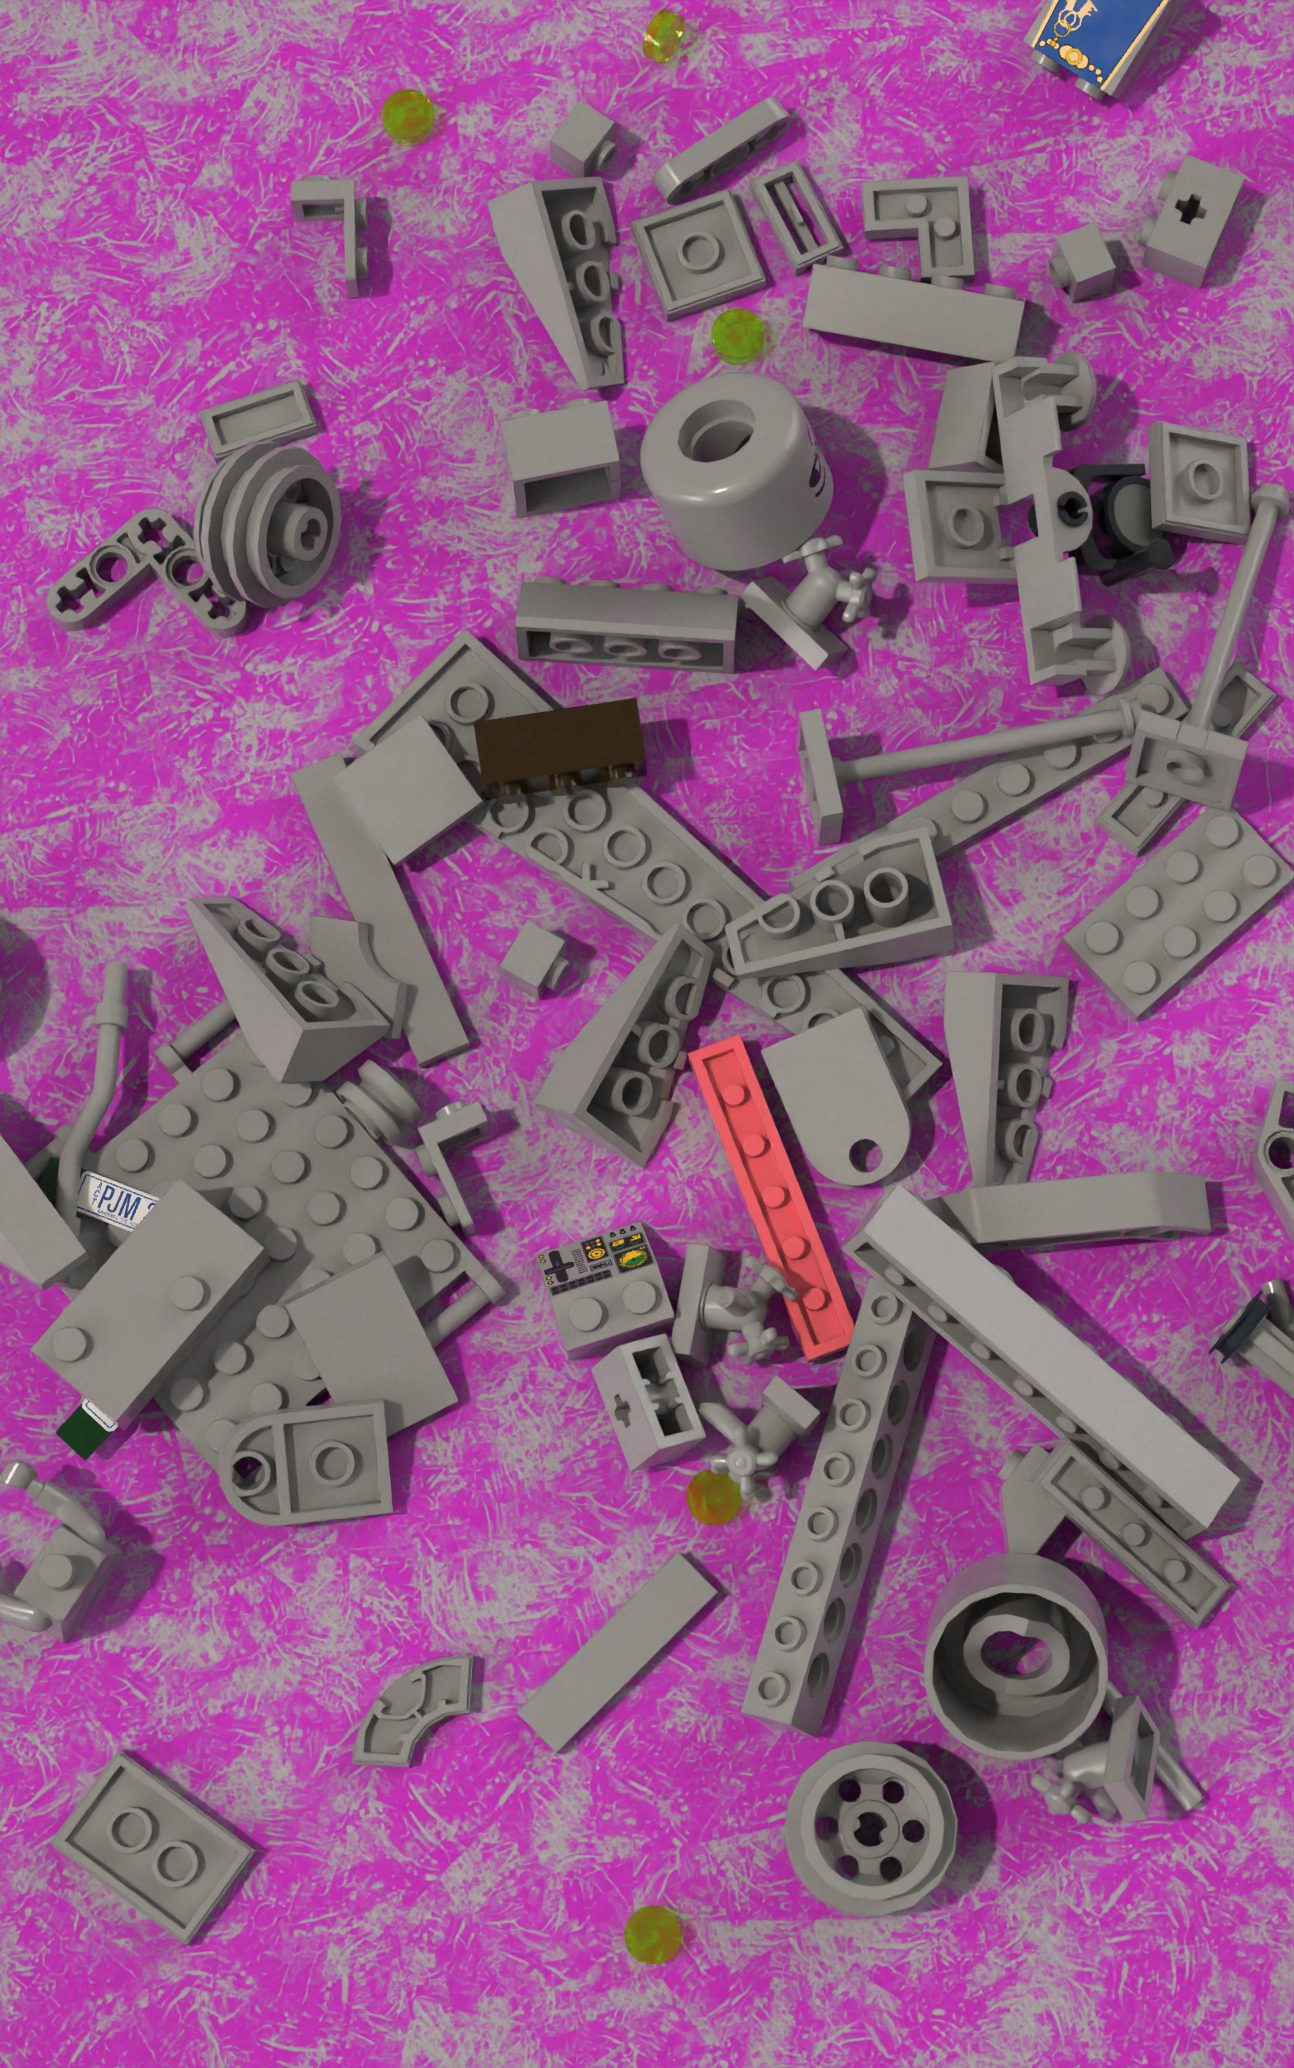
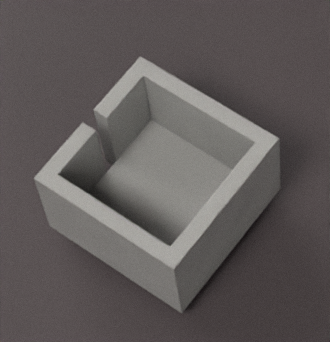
[500,398,621,518]

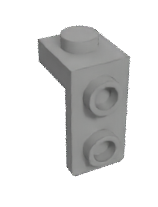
[290,175,369,297]
[414,1100,490,1237]

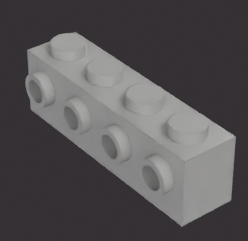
[802,255,1025,363]

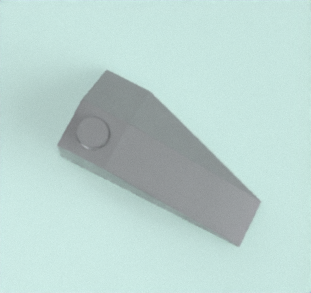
[724,826,955,980]
[185,897,390,1084]
[533,923,715,1168]

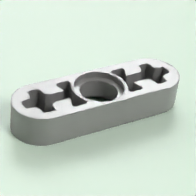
[652,97,793,204]

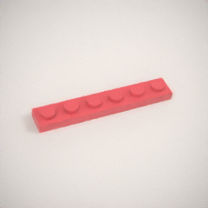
[688,1034,855,1364]

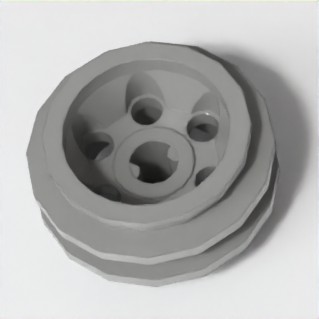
[193,441,342,608]
[784,1741,958,1918]

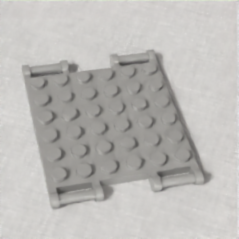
[23,998,506,1486]

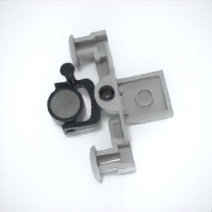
[903,351,1174,695]

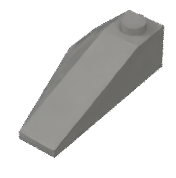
[487,176,624,391]
[943,971,1069,1188]
[0,1134,90,1291]

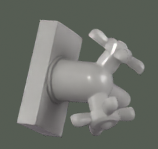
[740,535,877,671]
[670,1243,798,1366]
[697,1375,820,1500]
[1030,1695,1160,1824]

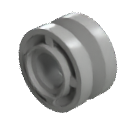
[336,1060,423,1146]

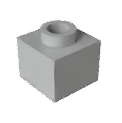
[550,100,618,178]
[1048,222,1116,303]
[499,920,570,1000]

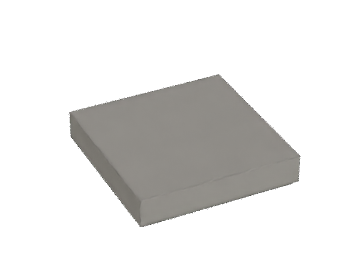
[630,188,766,322]
[1148,421,1251,545]
[332,713,485,867]

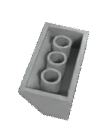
[515,576,738,674]

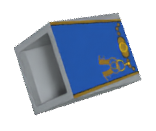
[1023,0,1189,102]

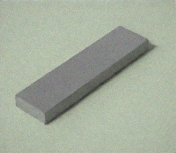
[1095,661,1276,857]
[1028,1438,1231,1629]
[517,1552,718,1754]

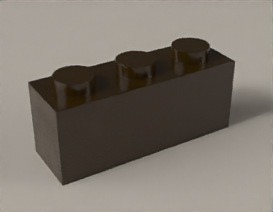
[473,698,647,804]

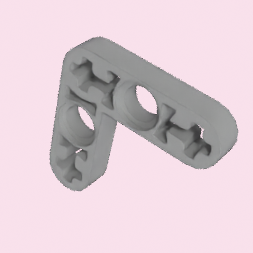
[46,508,249,638]

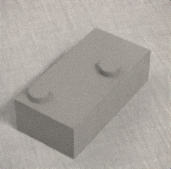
[30,1177,271,1431]

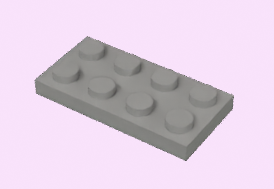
[1061,807,1294,1022]

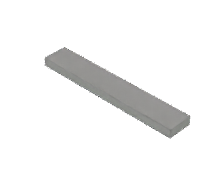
[290,753,470,1068]

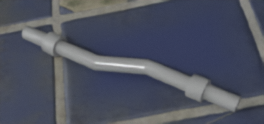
[52,962,129,1287]

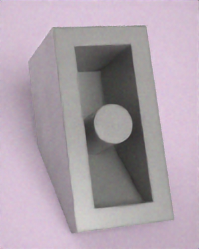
[997,1443,1066,1555]

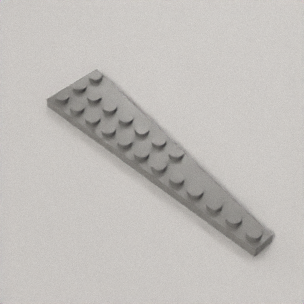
[352,629,943,1104]

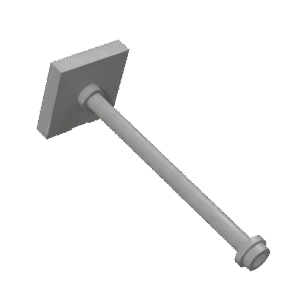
[1124,483,1291,812]
[796,697,1142,846]

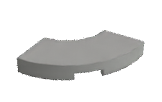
[309,915,408,1039]
[352,1655,474,1768]

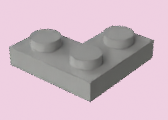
[861,176,975,284]

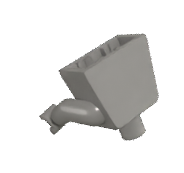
[0,1460,125,1644]

